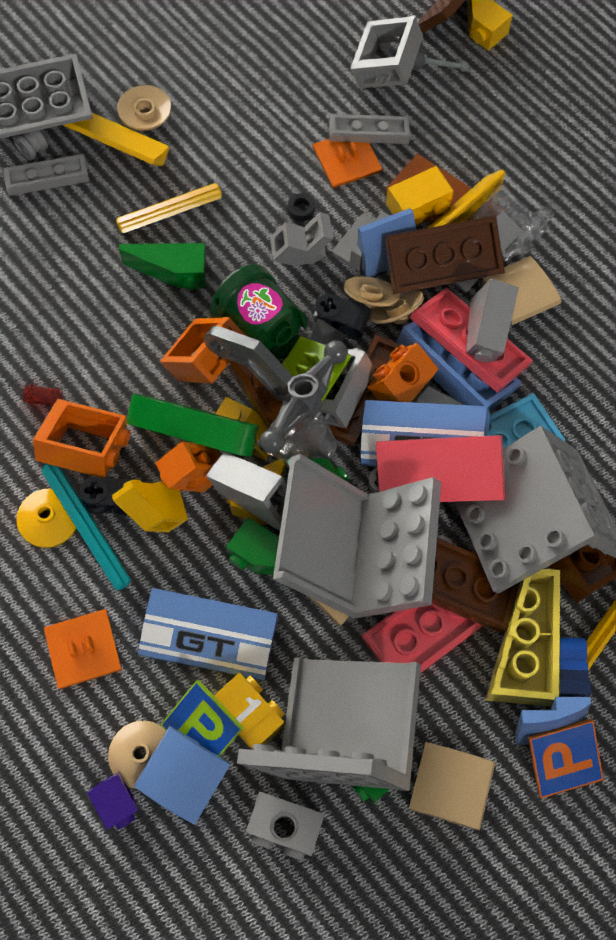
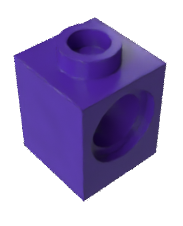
[87,771,139,830]

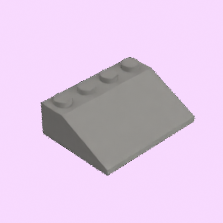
[0,54,93,139]

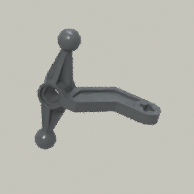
[203,326,348,454]

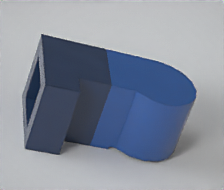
[559,637,591,697]

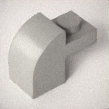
[270,212,333,265]

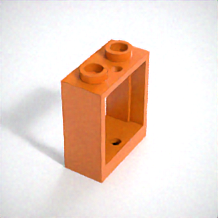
[160,317,246,384]
[33,399,130,478]

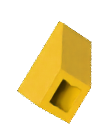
[112,480,188,532]

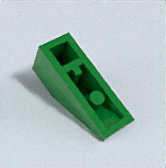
[119,243,207,290]
[226,517,279,575]

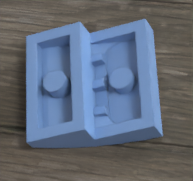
[357,208,416,277]
[515,697,591,745]
[134,726,230,825]

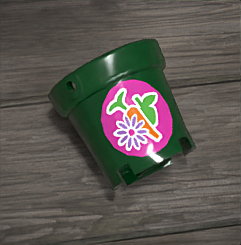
[210,264,307,360]

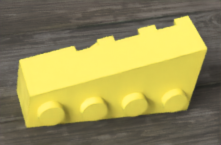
[485,569,560,707]

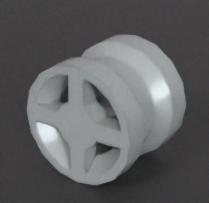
[13,130,48,161]

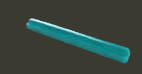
[42,464,131,591]

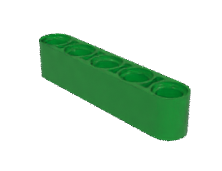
[127,393,259,457]

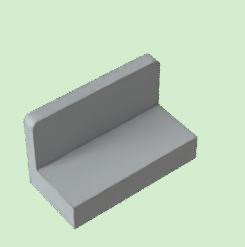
[332,211,390,271]

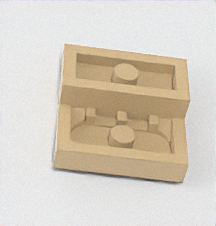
[482,256,561,325]
[409,742,495,831]

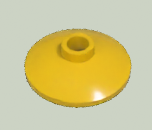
[17,488,76,548]

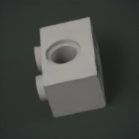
[245,791,325,861]

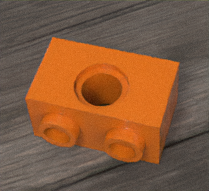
[367,343,439,402]
[156,441,221,492]

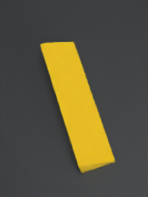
[63,112,169,166]
[427,170,505,228]

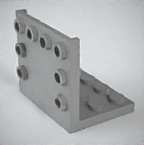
[455,426,616,593]
[273,454,441,619]
[237,657,421,791]

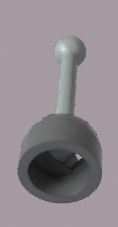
[412,49,469,72]

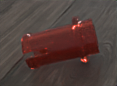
[23,383,63,407]

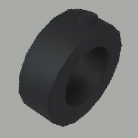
[287,193,315,222]

